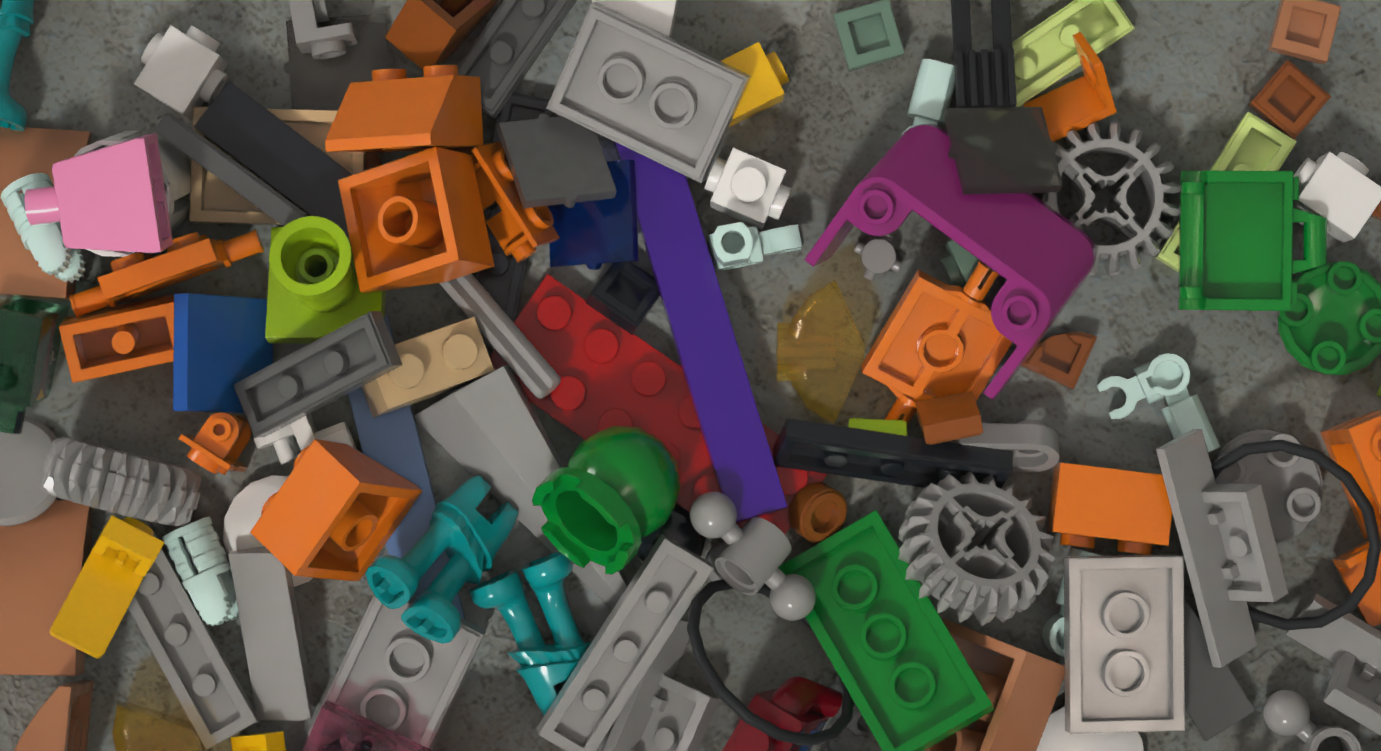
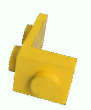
[49,515,164,659]

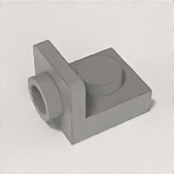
[288,0,358,59]

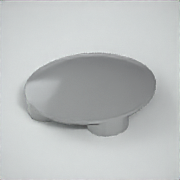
[1211,430,1323,543]

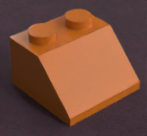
[325,65,484,153]
[338,146,494,293]
[250,439,422,582]

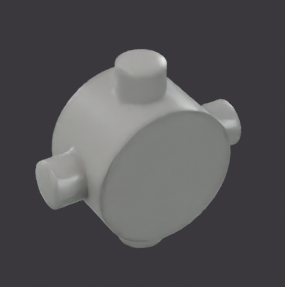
[854,234,902,281]

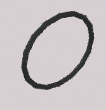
[1211,439,1381,630]
[687,579,854,747]

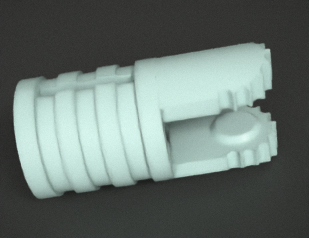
[0,173,86,283]
[162,516,239,626]

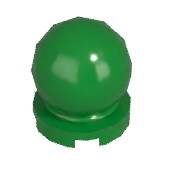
[532,426,681,575]

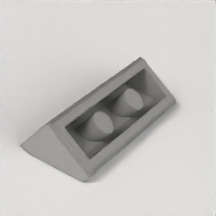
[228,546,315,721]

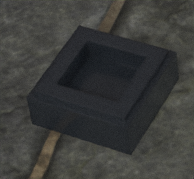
[585,254,660,335]

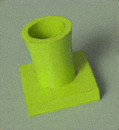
[265,216,386,344]

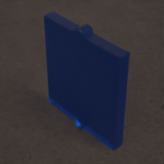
[548,160,639,270]

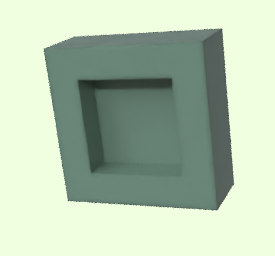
[833,0,904,72]
[939,240,993,288]

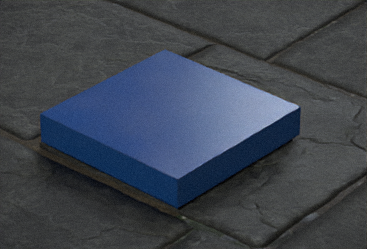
[173,293,273,414]

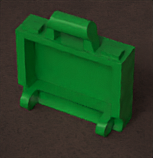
[1178,171,1327,311]

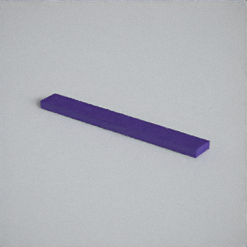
[613,141,787,523]

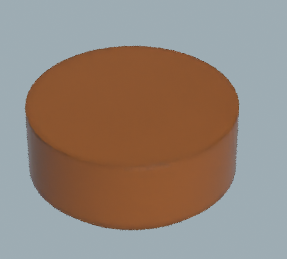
[789,482,847,543]

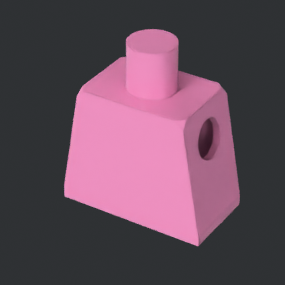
[24,133,173,253]

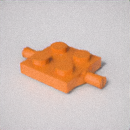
[69,229,265,318]
[861,260,1012,425]

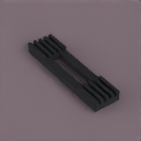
[951,0,1017,112]

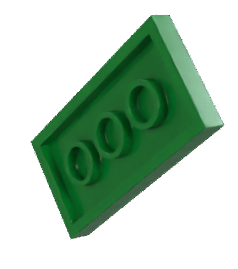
[778,510,995,751]

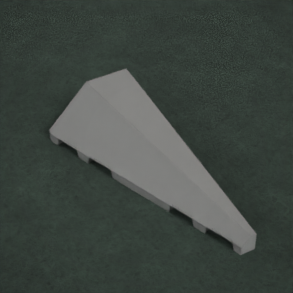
[414,365,629,610]

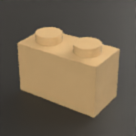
[362,317,495,418]

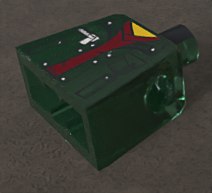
[0,297,69,434]

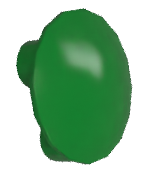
[1278,261,1381,375]

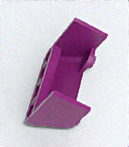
[804,124,1096,400]

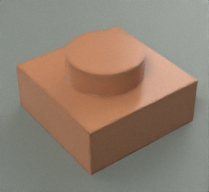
[1268,0,1341,65]

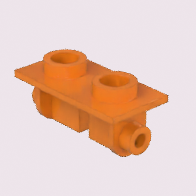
[472,141,560,263]
[178,412,252,475]

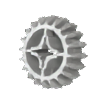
[1025,122,1180,277]
[41,437,202,527]
[898,471,1055,626]

